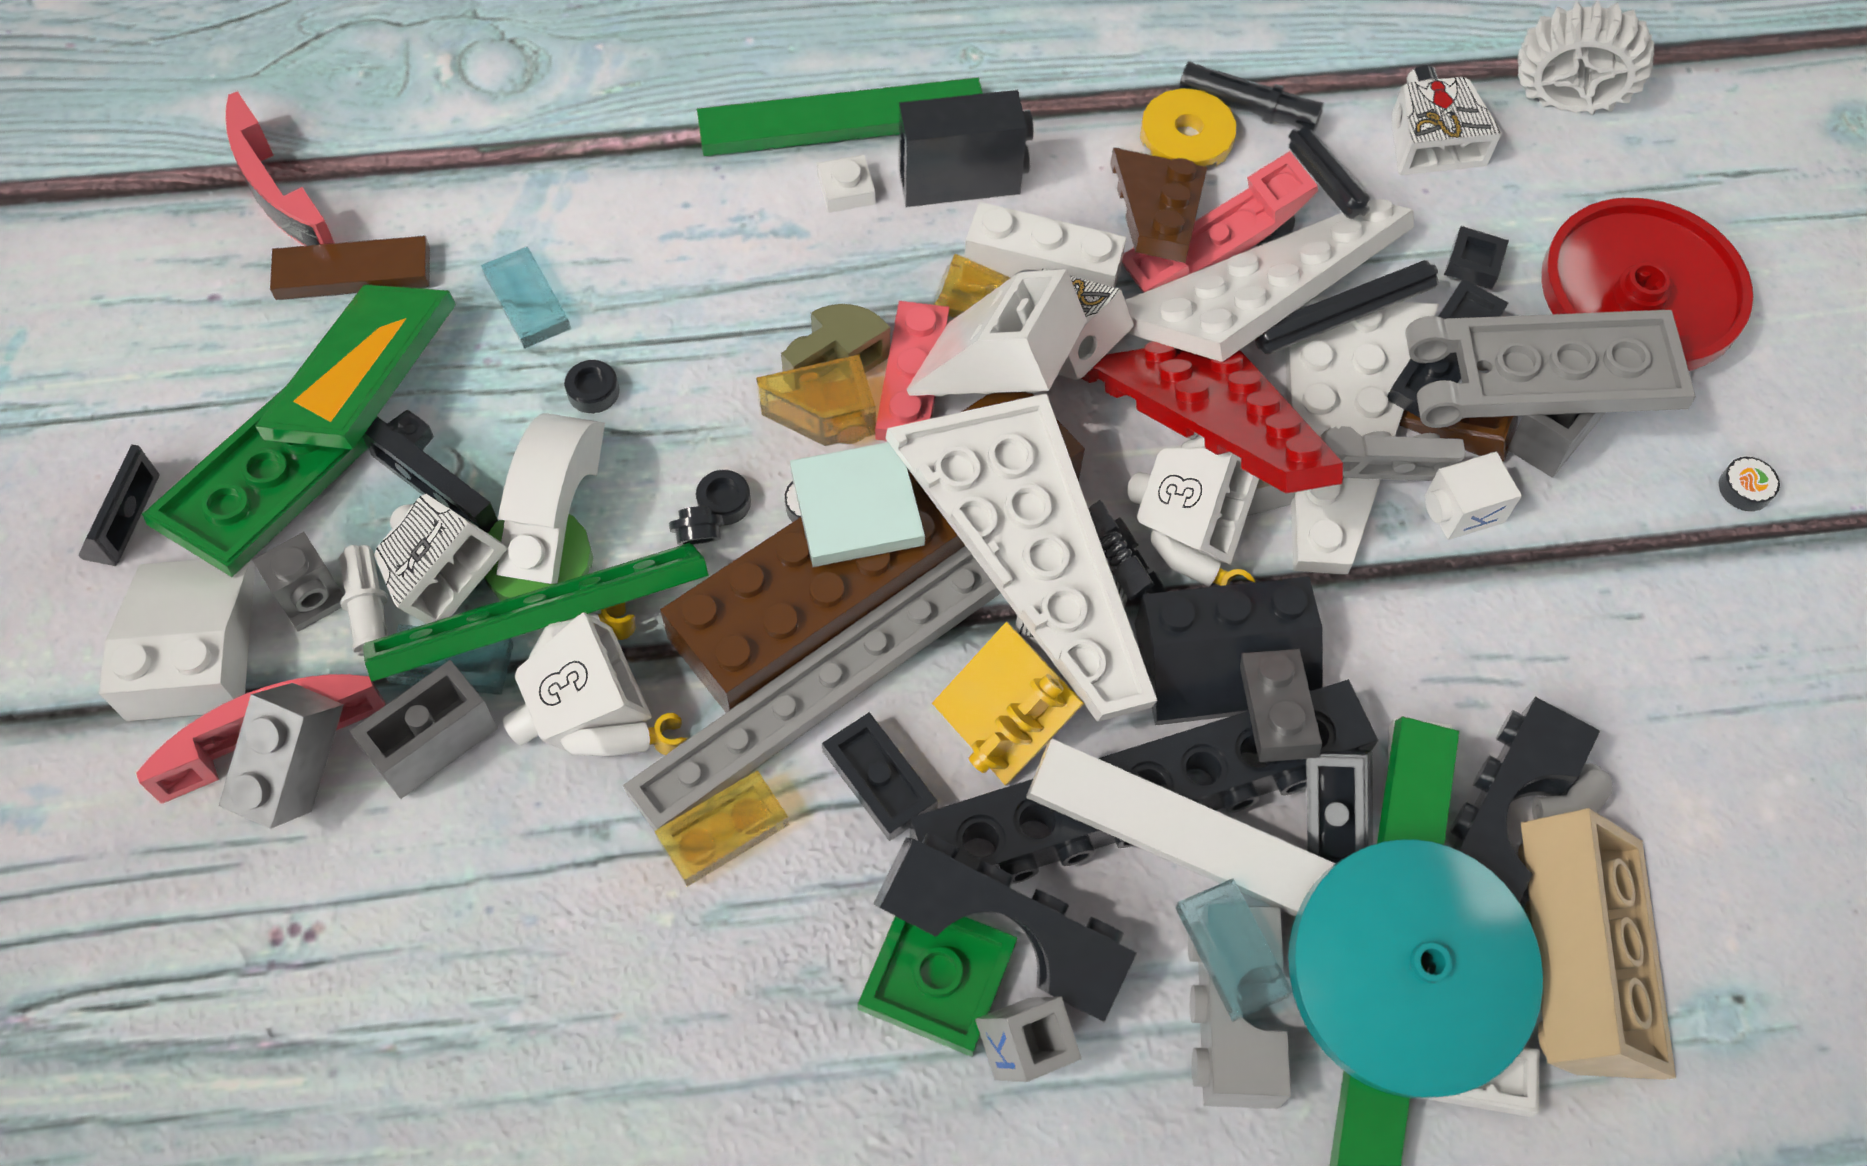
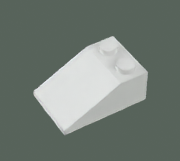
[99,557,255,721]

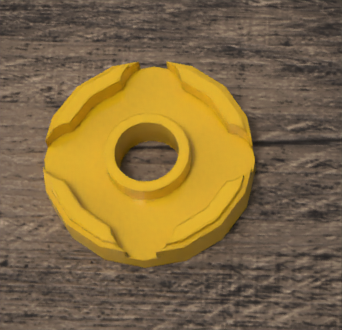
[1140,88,1236,167]

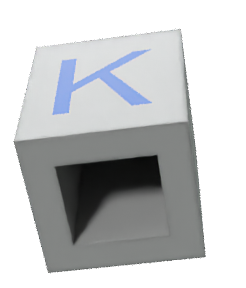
[975,996,1082,1082]

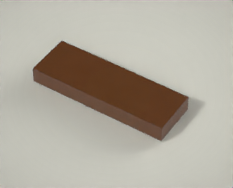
[270,236,430,300]

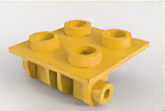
[932,622,1085,786]

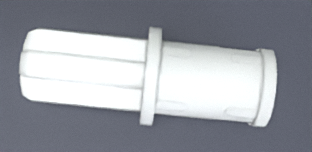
[339,545,388,656]

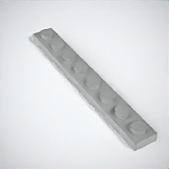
[623,546,1001,837]

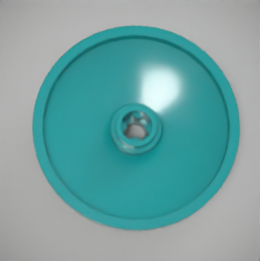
[1288,840,1543,1098]

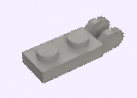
[1321,426,1466,481]

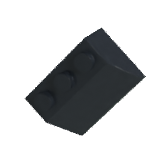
[1134,576,1323,725]

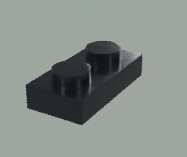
[822,712,938,842]

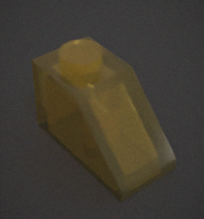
[756,355,876,446]

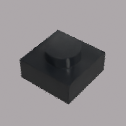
[1444,226,1509,290]

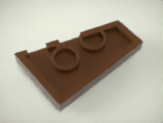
[1110,147,1208,263]

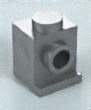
[252,532,344,632]

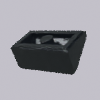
[78,444,160,566]
[1307,750,1373,864]

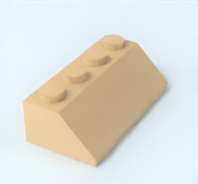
[1518,808,1676,1080]

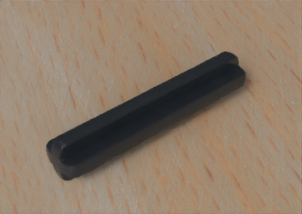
[1288,126,1370,219]

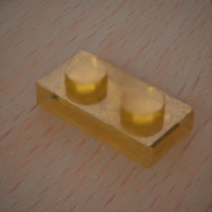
[654,770,790,887]

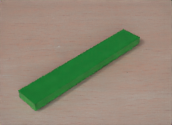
[697,77,983,157]
[363,543,709,682]

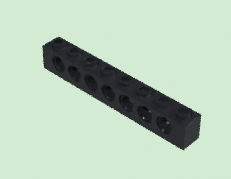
[909,679,1379,884]

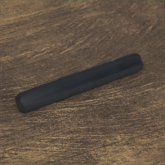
[1255,260,1439,355]

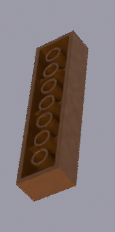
[660,391,1085,713]

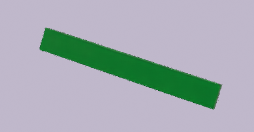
[1329,716,1460,1166]

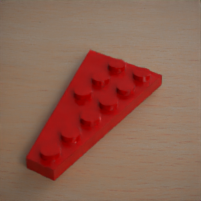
[1081,341,1343,494]

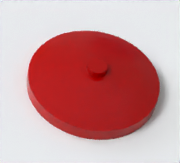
[1541,197,1753,371]

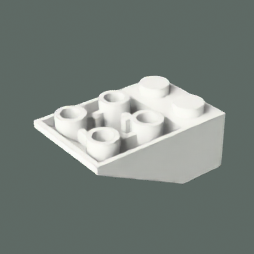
[906,269,1087,396]

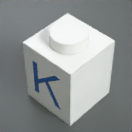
[1424,452,1522,540]

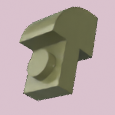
[781,304,890,396]

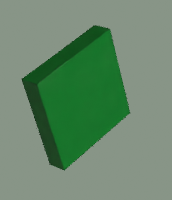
[857,916,1018,1057]

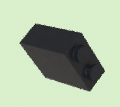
[898,90,1034,207]

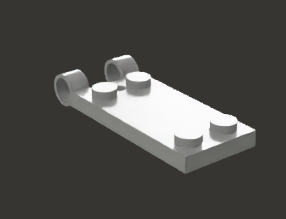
[1405,310,1696,428]

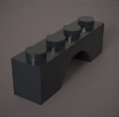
[1449,696,1600,902]
[873,832,1137,1022]

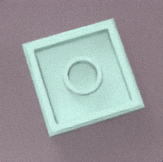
[790,442,925,567]

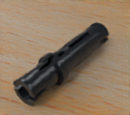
[1179,61,1324,132]

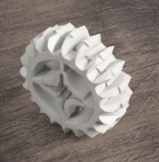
[1518,0,1654,115]

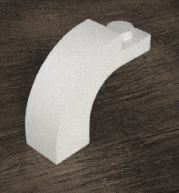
[497,413,605,584]

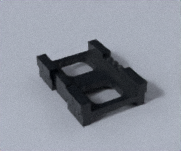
[1088,500,1168,602]

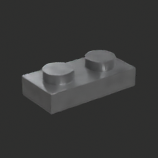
[1240,649,1322,762]

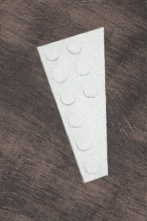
[1125,199,1414,362]
[1285,296,1439,574]
[886,393,1157,722]

